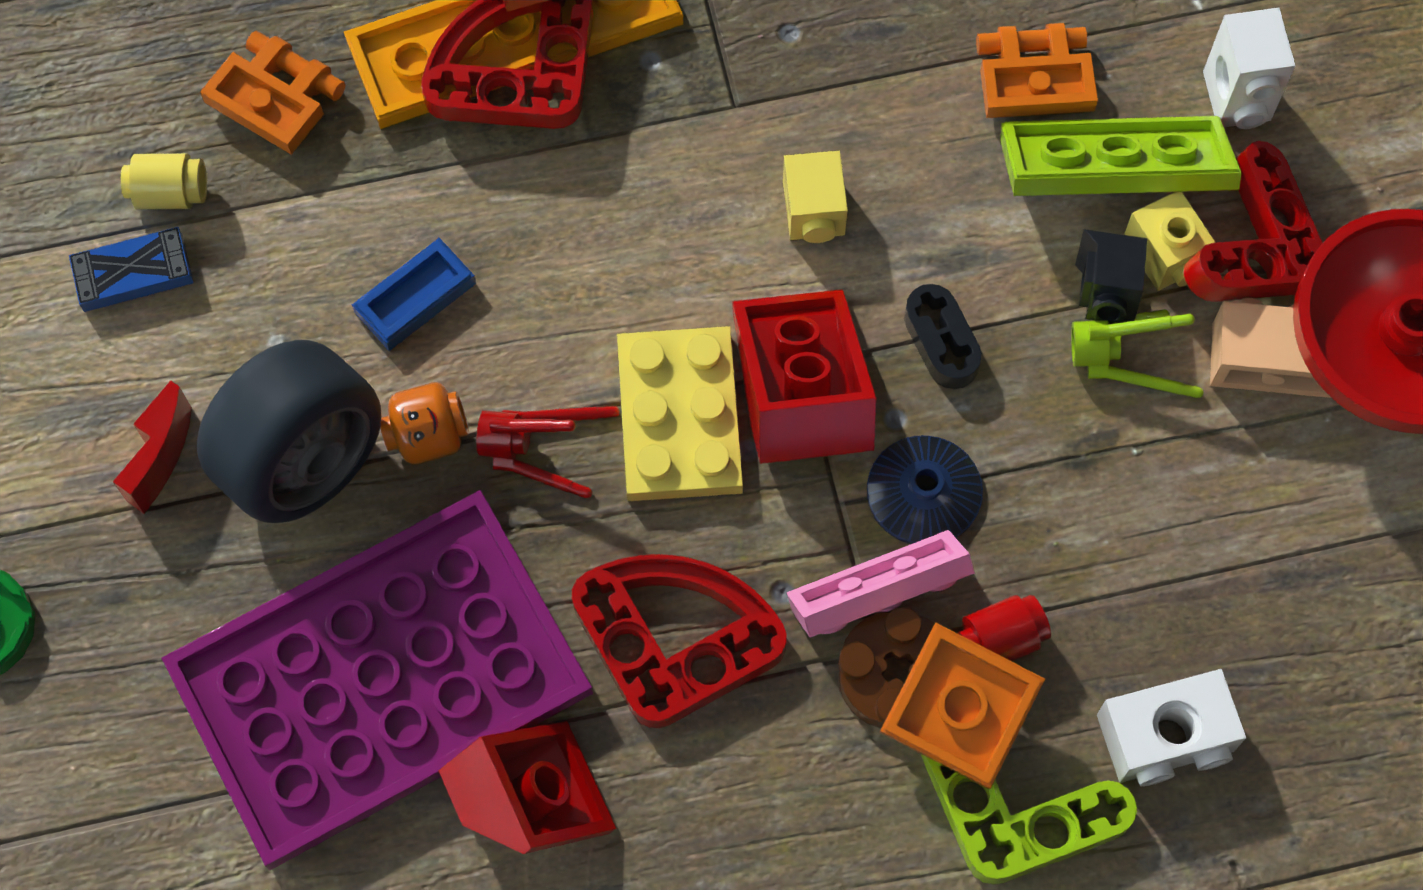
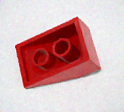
[732,289,876,464]

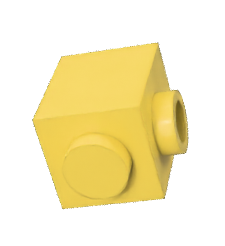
[1124,192,1216,291]

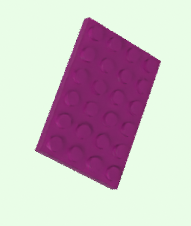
[161,490,593,871]

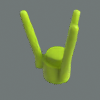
[1071,309,1204,398]

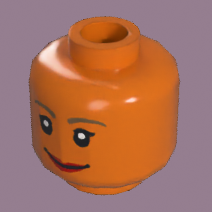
[380,382,469,465]

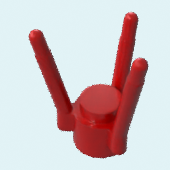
[476,406,620,499]

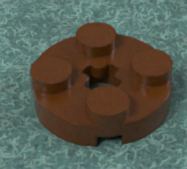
[838,607,935,728]

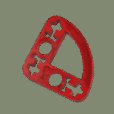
[421,0,593,129]
[571,554,787,728]

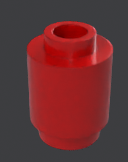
[958,595,1051,661]

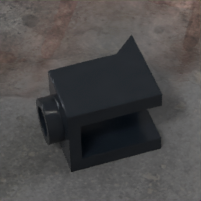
[1075,229,1147,324]

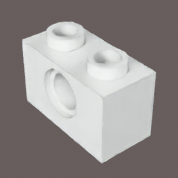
[1203,8,1295,129]
[1097,669,1246,786]

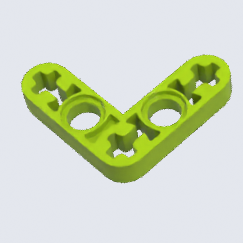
[921,754,1137,885]

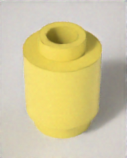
[121,153,207,210]

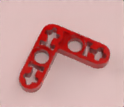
[1183,141,1322,302]

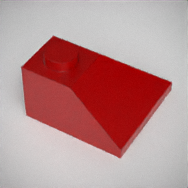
[438,721,617,854]

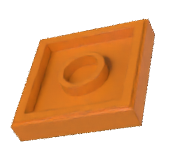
[880,622,1045,789]

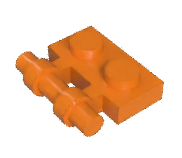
[976,23,1098,118]
[200,31,346,155]

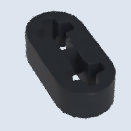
[904,284,982,389]

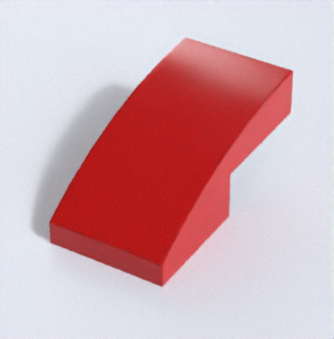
[113,380,192,514]

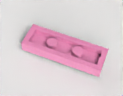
[786,530,975,637]

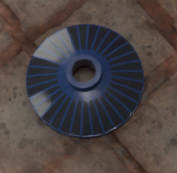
[867,435,983,544]

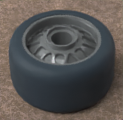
[197,340,381,523]

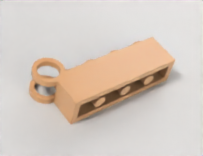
[1210,298,1331,398]

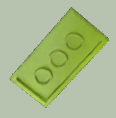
[1000,116,1241,196]

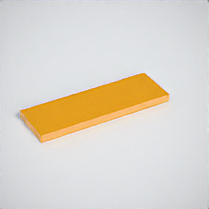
[344,0,683,129]

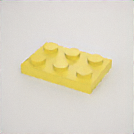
[617,326,743,501]

